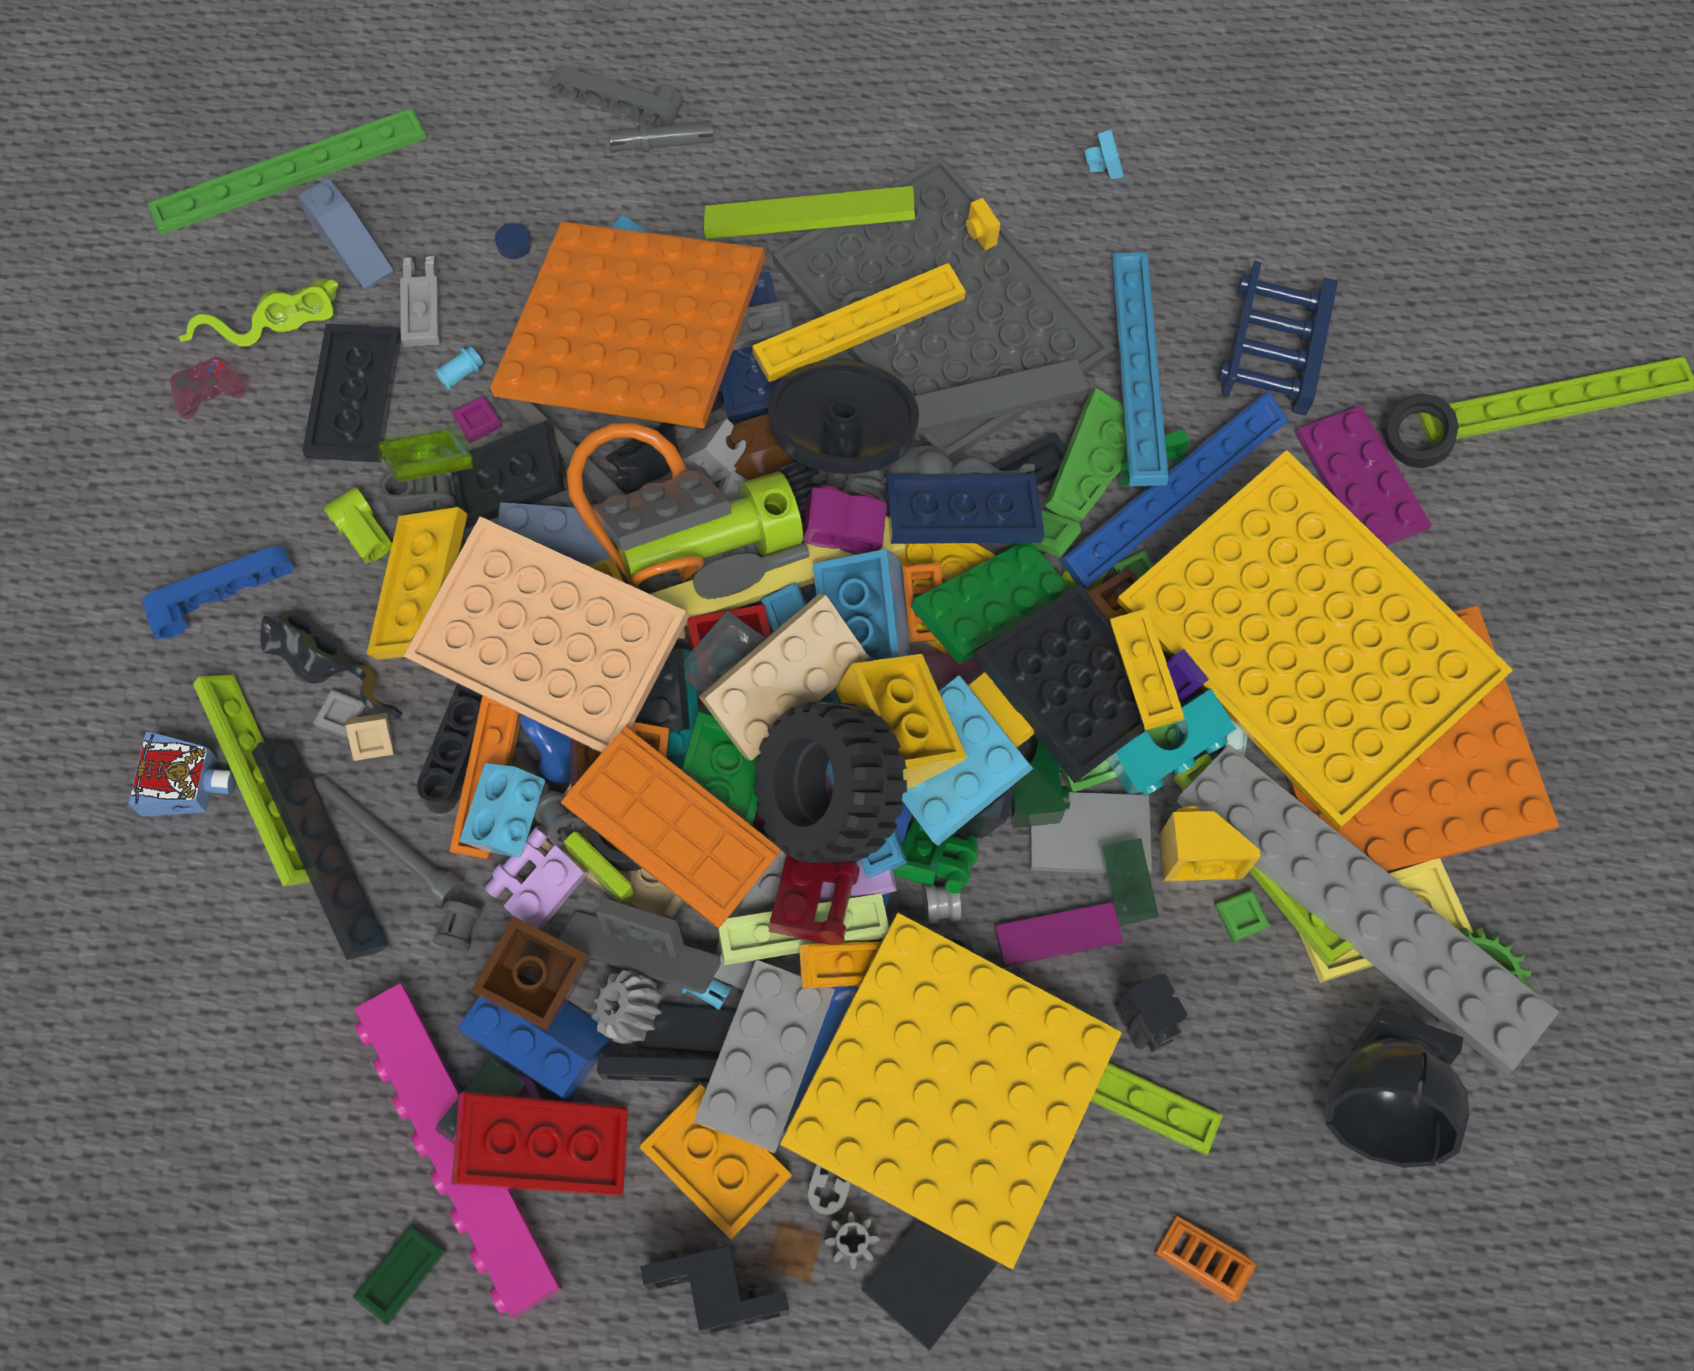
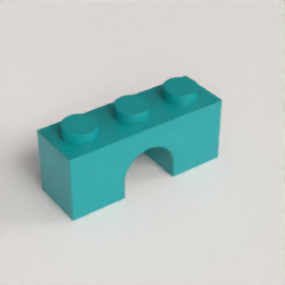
[1107,689,1236,796]

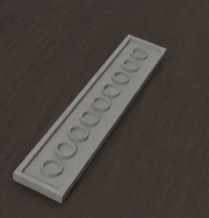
[1177,745,1559,1076]

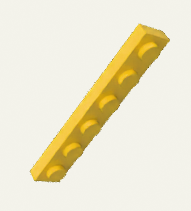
[753,263,966,382]

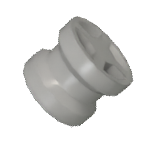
[923,883,961,924]

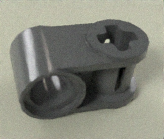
[378,464,455,515]

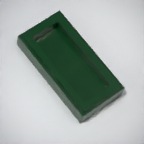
[353,1224,447,1325]

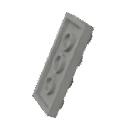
[694,959,835,1153]

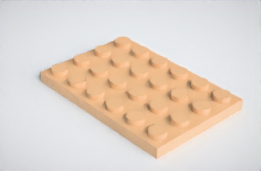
[404,517,690,753]

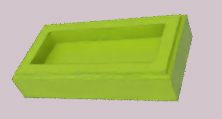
[564,831,635,903]

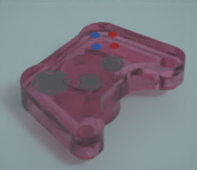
[170,357,245,420]

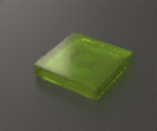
[378,429,473,482]

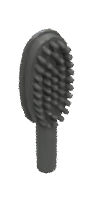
[693,543,809,600]

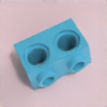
[459,763,545,858]

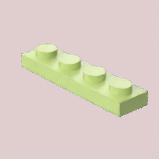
[717,893,889,965]

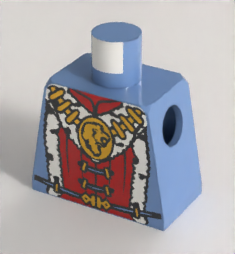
[128,732,236,816]

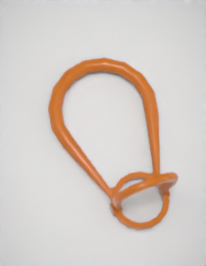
[567,423,704,590]

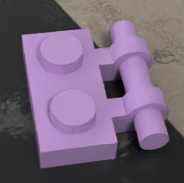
[485,826,589,929]

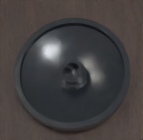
[768,360,919,474]

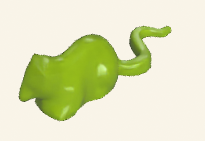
[179,277,339,347]

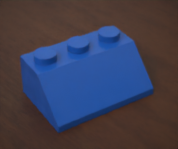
[457,997,612,1102]

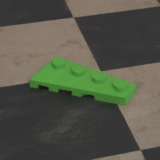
[1045,388,1127,522]

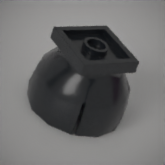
[1325,1007,1470,1168]

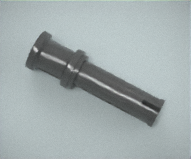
[512,746,584,846]

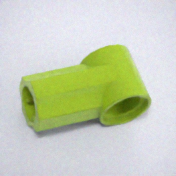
[322,487,392,564]

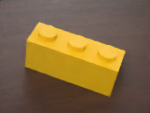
[835,654,967,788]

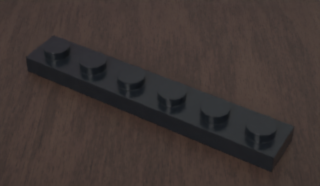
[251,740,389,960]

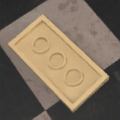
[699,594,869,761]

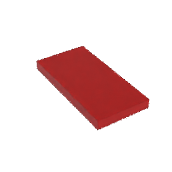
[451,1092,628,1196]

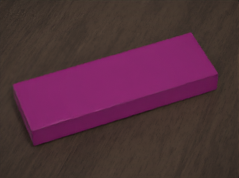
[994,902,1123,967]

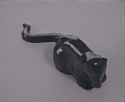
[605,390,724,494]
[260,610,403,718]

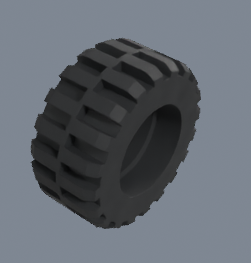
[753,702,907,863]

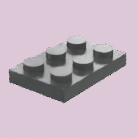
[593,470,732,552]

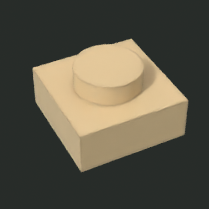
[345,713,394,761]

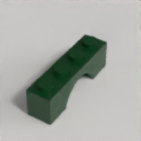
[1010,734,1070,828]

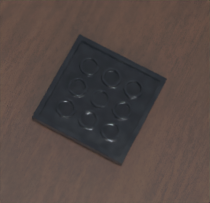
[973,584,1145,784]

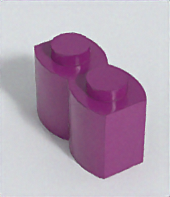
[803,486,887,555]

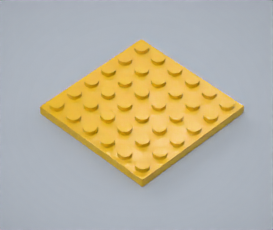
[779,913,1122,1269]

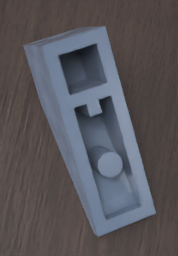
[298,178,394,290]

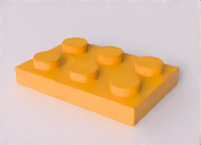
[639,1084,792,1241]

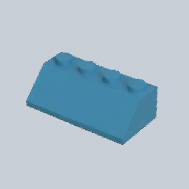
[813,549,911,661]

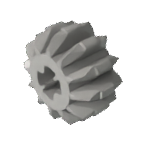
[592,970,663,1044]

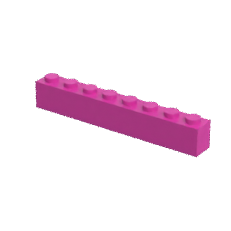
[354,983,562,1319]

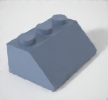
[497,502,616,565]

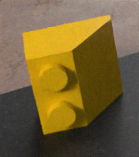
[1159,806,1261,881]

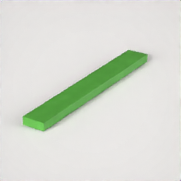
[147,108,426,235]

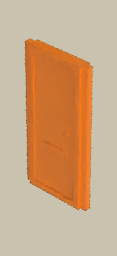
[561,726,782,929]

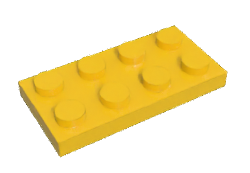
[366,507,467,660]

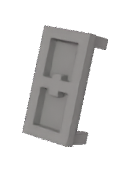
[679,418,746,483]

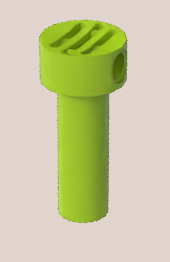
[618,471,803,580]

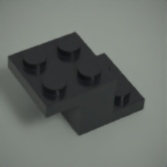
[640,1240,789,1335]

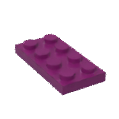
[1295,405,1432,546]

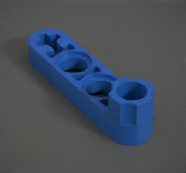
[141,546,294,639]

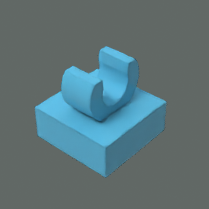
[1084,130,1124,179]

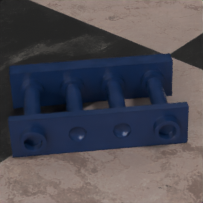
[1218,261,1338,416]

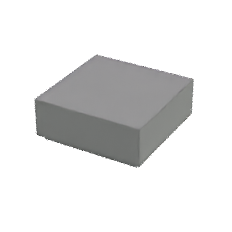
[313,689,368,739]

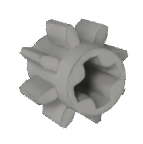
[825,1212,880,1271]

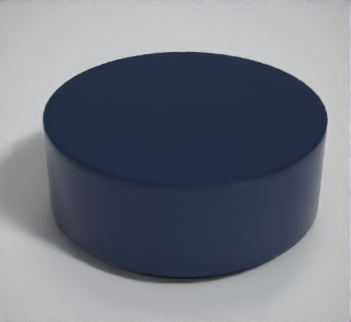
[495,223,532,259]

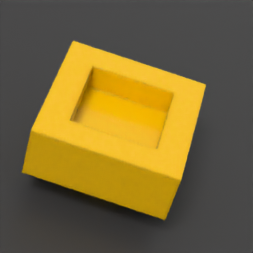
[966,198,1001,250]

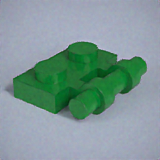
[894,818,979,894]

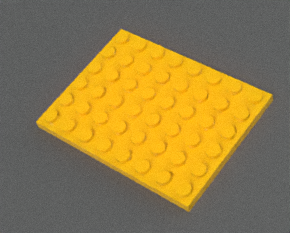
[1117,450,1513,830]

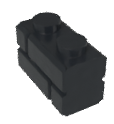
[1115,973,1188,1053]

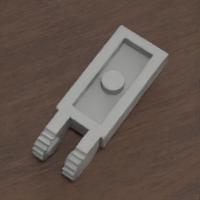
[400,256,440,347]

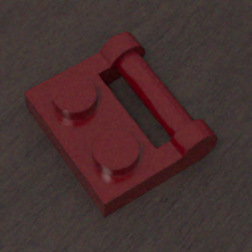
[769,854,860,945]

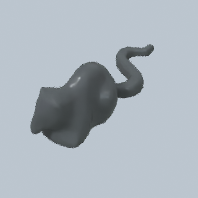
[879,445,1035,497]

